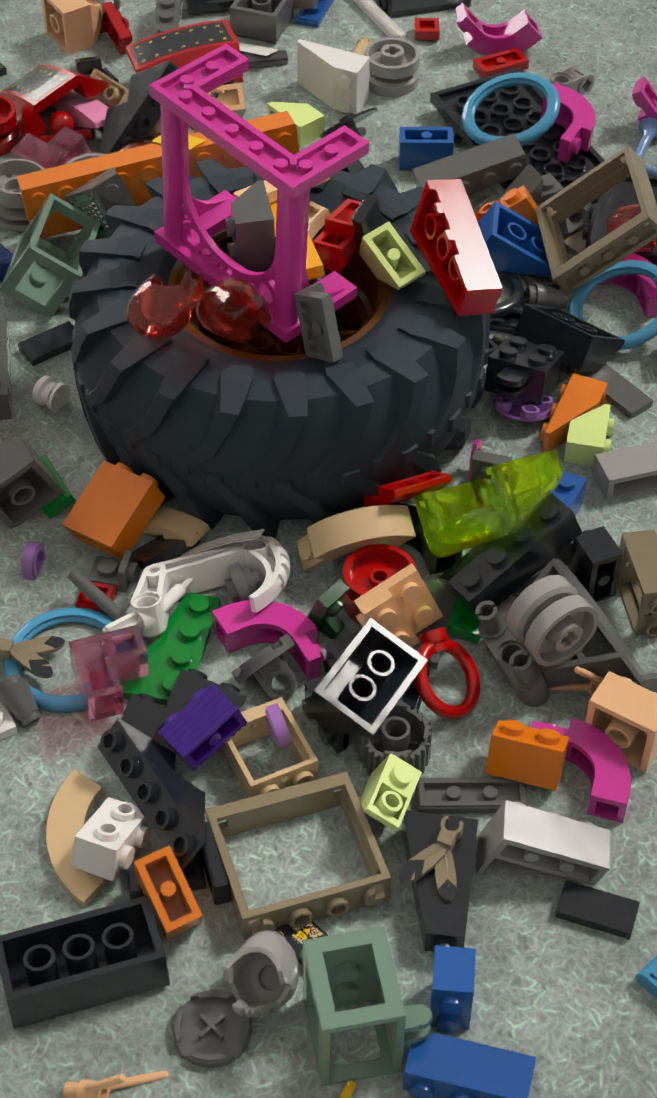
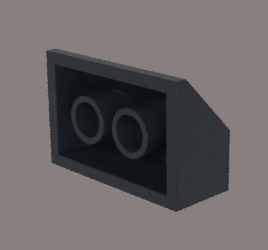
[513,304,626,375]
[302,618,428,738]

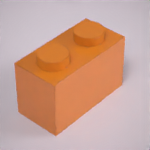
[485,720,569,791]
[133,845,203,940]

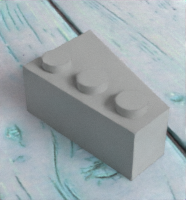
[476,800,610,885]

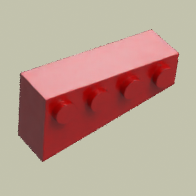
[410,179,502,316]

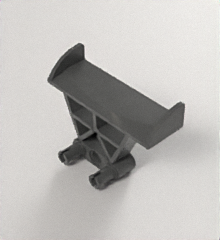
[475,542,657,707]

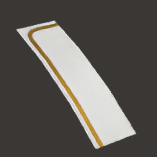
[174,529,265,559]

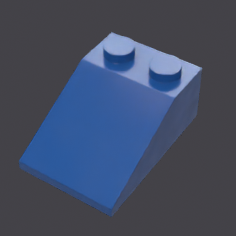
[478,201,565,278]

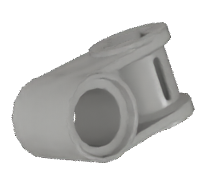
[550,64,595,95]

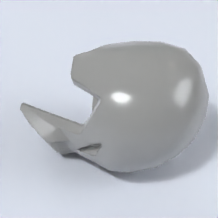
[223,930,299,1018]

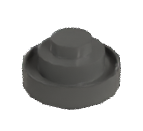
[224,562,262,603]

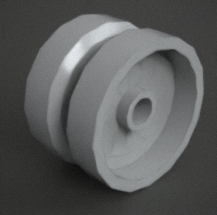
[365,37,420,97]
[506,575,599,667]

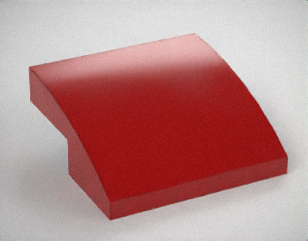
[363,471,452,507]

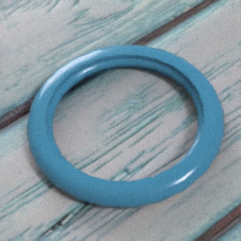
[461,72,560,146]
[569,260,657,350]
[3,607,134,713]

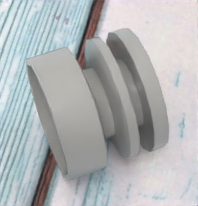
[0,159,44,232]

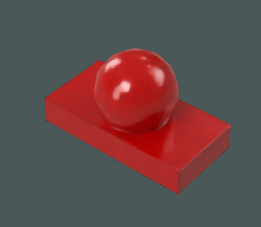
[36,111,92,148]

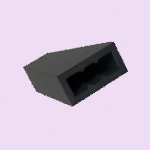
[402,810,478,954]

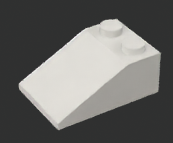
[297,39,370,115]

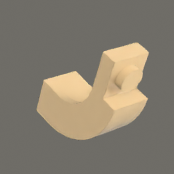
[296,505,416,572]

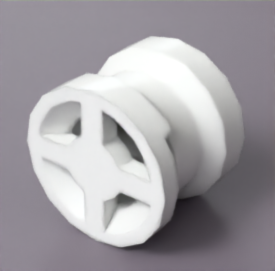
[32,375,71,412]

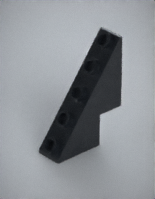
[99,60,179,154]
[98,718,205,870]

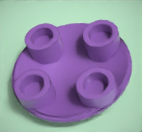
[492,396,553,422]

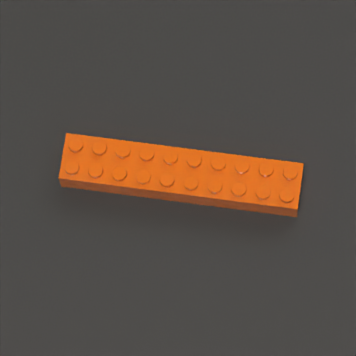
[16,111,300,239]

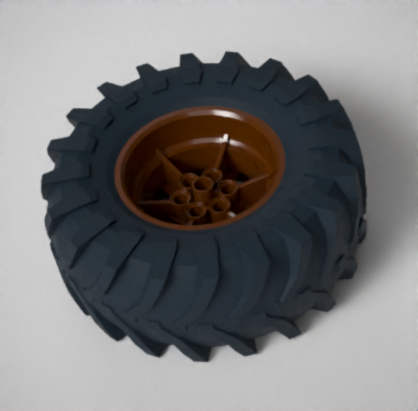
[69,159,490,538]

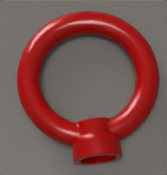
[414,627,480,719]

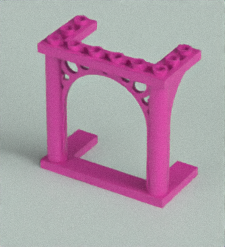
[149,43,369,343]

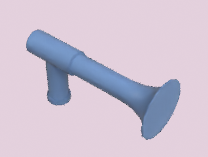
[635,118,657,176]

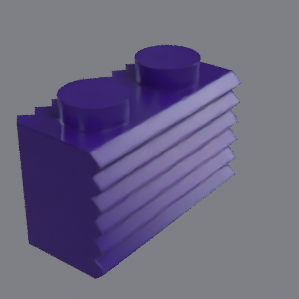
[158,683,247,771]

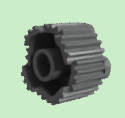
[359,699,432,776]

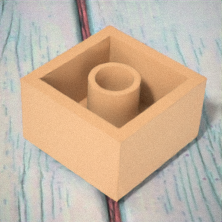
[585,671,657,772]

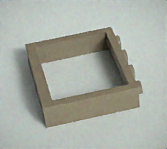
[535,145,657,294]
[205,771,391,941]

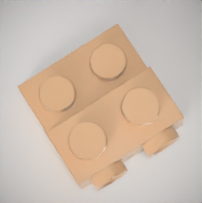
[354,563,443,648]

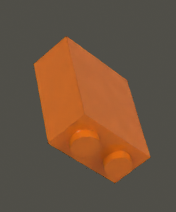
[62,460,165,559]

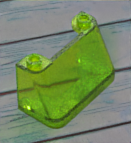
[413,449,563,557]

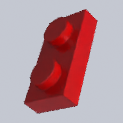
[102,1,133,55]
[473,47,529,78]

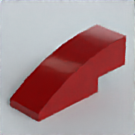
[312,199,361,273]

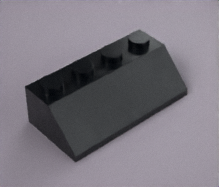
[438,491,583,618]

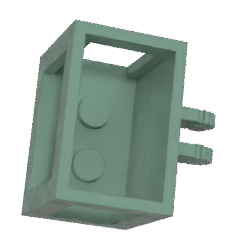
[0,193,101,317]
[303,926,433,1086]

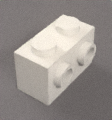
[72,797,151,881]

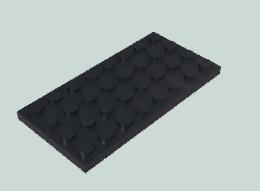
[430,67,605,213]

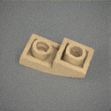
[143,507,210,547]

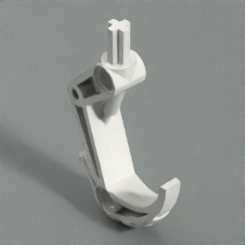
[102,535,290,645]

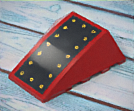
[126,19,243,83]
[0,64,110,145]

